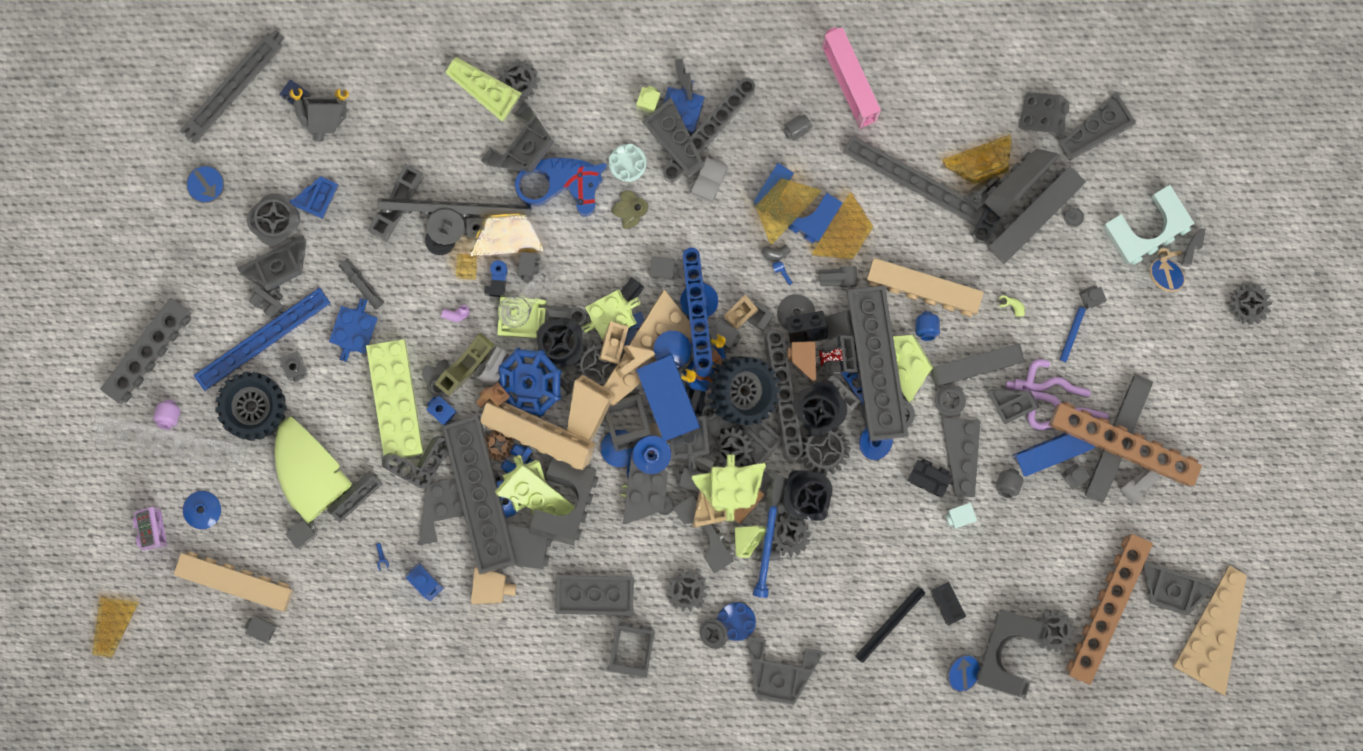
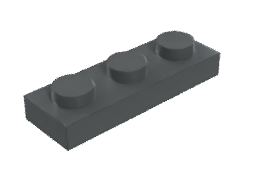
[327,471,382,523]

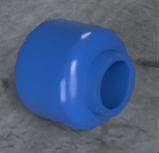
[915,311,940,341]

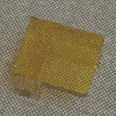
[456,254,478,280]

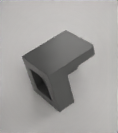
[747,301,774,331]

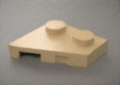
[693,490,726,528]

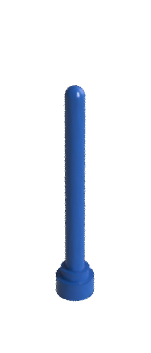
[753,506,777,598]

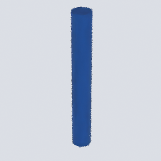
[1059,307,1086,363]

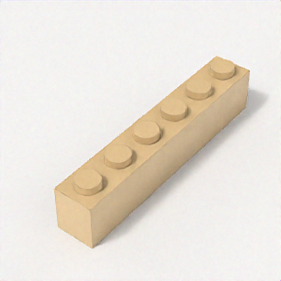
[866,258,984,317]
[480,399,596,470]
[173,551,293,612]

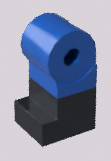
[484,260,508,298]

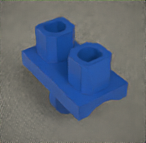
[500,444,534,473]

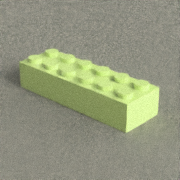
[366,339,424,458]

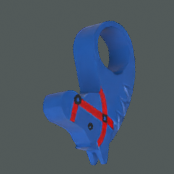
[515,158,607,217]

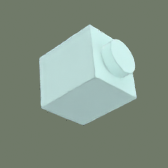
[946,503,977,529]

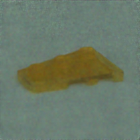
[92,597,140,658]

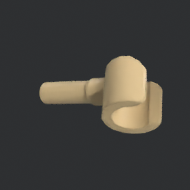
[1157,248,1182,263]

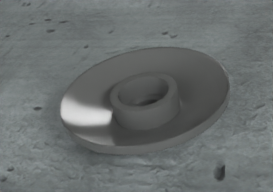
[777,294,815,330]

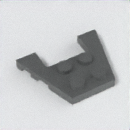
[481,102,554,173]
[419,479,464,545]
[748,637,823,705]

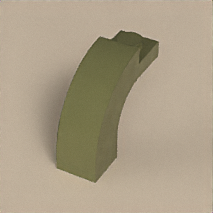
[435,333,495,396]

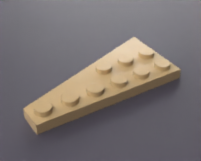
[603,289,698,406]
[1173,566,1247,696]

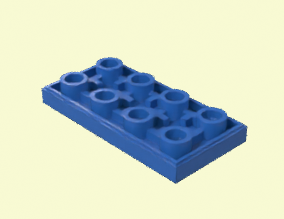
[636,355,700,442]

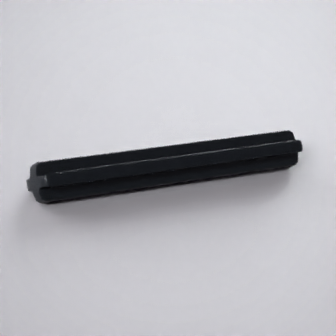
[855,587,925,663]

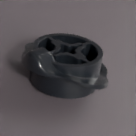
[537,318,584,368]
[795,379,847,436]
[783,470,833,521]

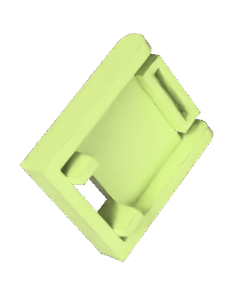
[497,297,546,339]

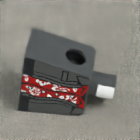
[816,335,857,372]

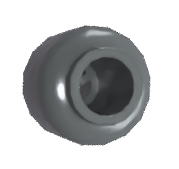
[996,468,1023,498]

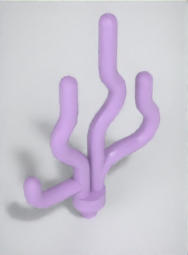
[1006,359,1109,430]

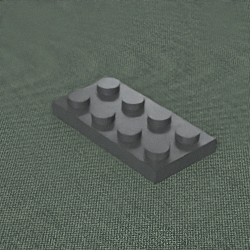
[556,575,634,616]

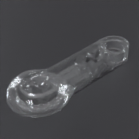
[498,264,561,328]

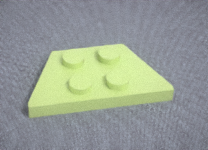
[893,334,933,402]
[691,463,766,512]

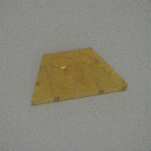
[942,134,1012,184]
[755,178,822,246]
[811,192,874,260]
[470,213,543,256]

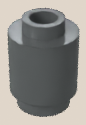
[783,114,812,141]

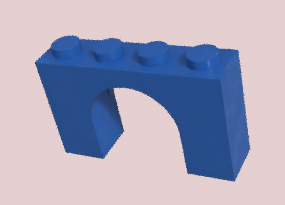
[753,163,843,244]

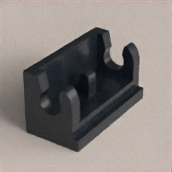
[930,582,966,626]

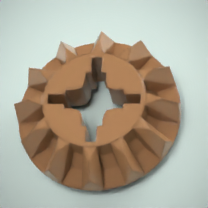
[486,430,514,461]

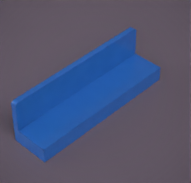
[1013,427,1095,477]

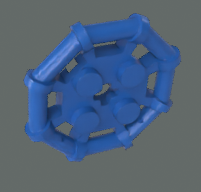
[498,348,562,417]

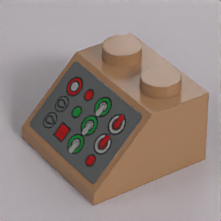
[787,342,816,384]

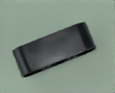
[972,206,1001,243]

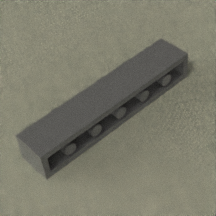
[988,166,1086,264]

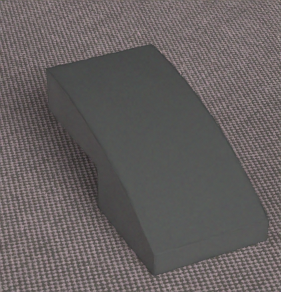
[675,59,693,100]
[1181,228,1206,267]

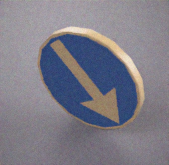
[1149,259,1185,292]

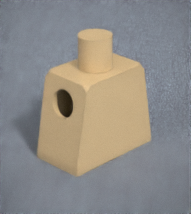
[471,567,517,604]

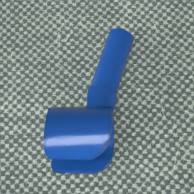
[772,261,793,285]
[376,543,389,571]

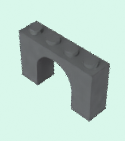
[529,457,599,546]
[977,609,1049,699]

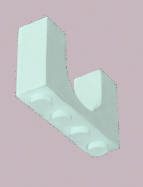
[1103,185,1195,266]

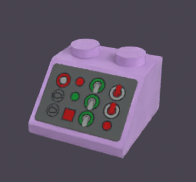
[133,507,167,551]

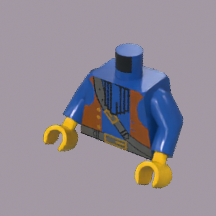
[681,334,726,391]

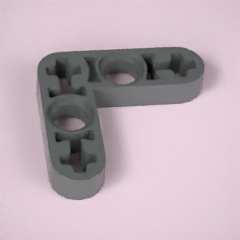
[381,436,448,488]

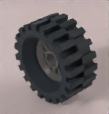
[707,356,780,425]
[215,372,287,441]

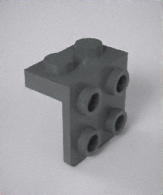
[1019,92,1070,138]

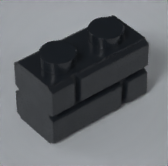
[907,458,952,498]

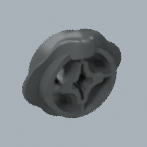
[247,193,300,246]

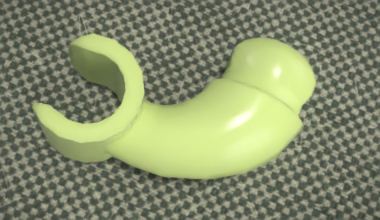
[999,295,1025,317]

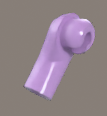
[441,305,470,322]

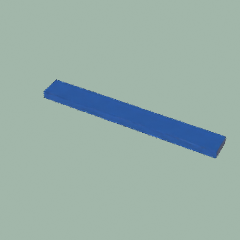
[193,287,331,391]

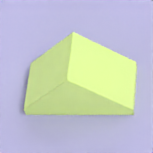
[735,526,767,558]

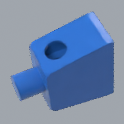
[405,562,444,601]

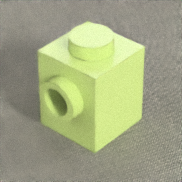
[636,86,661,114]

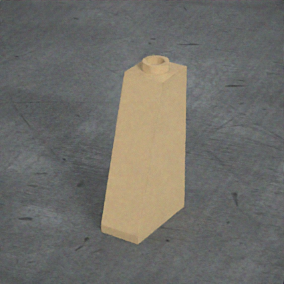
[567,375,615,442]

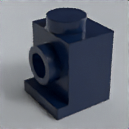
[279,79,311,106]

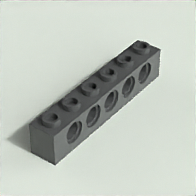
[100,298,192,405]

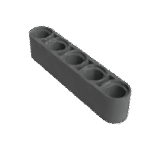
[931,343,1025,387]

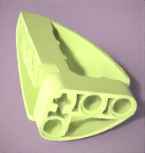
[274,416,352,523]

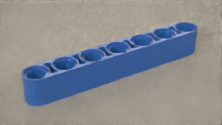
[683,248,712,377]

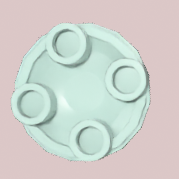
[609,144,646,182]

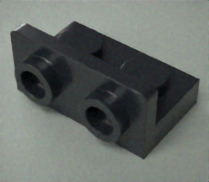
[786,311,828,345]

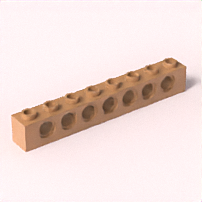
[1048,402,1203,487]
[1066,534,1153,685]

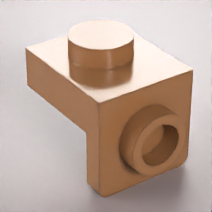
[476,383,510,408]

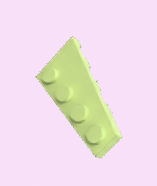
[445,57,522,121]
[495,463,576,516]

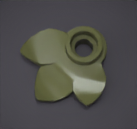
[611,191,648,229]

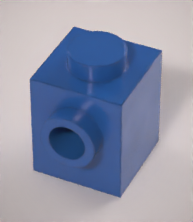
[426,396,457,426]

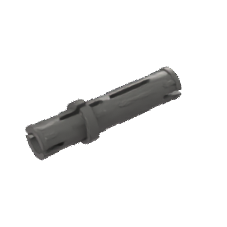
[339,258,384,310]

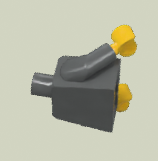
[289,88,349,142]

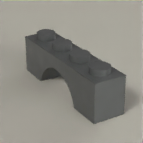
[368,164,424,242]
[674,496,735,574]

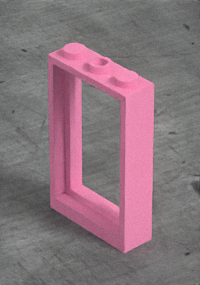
[822,27,881,128]

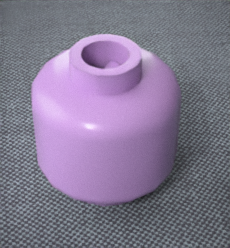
[153,400,181,430]

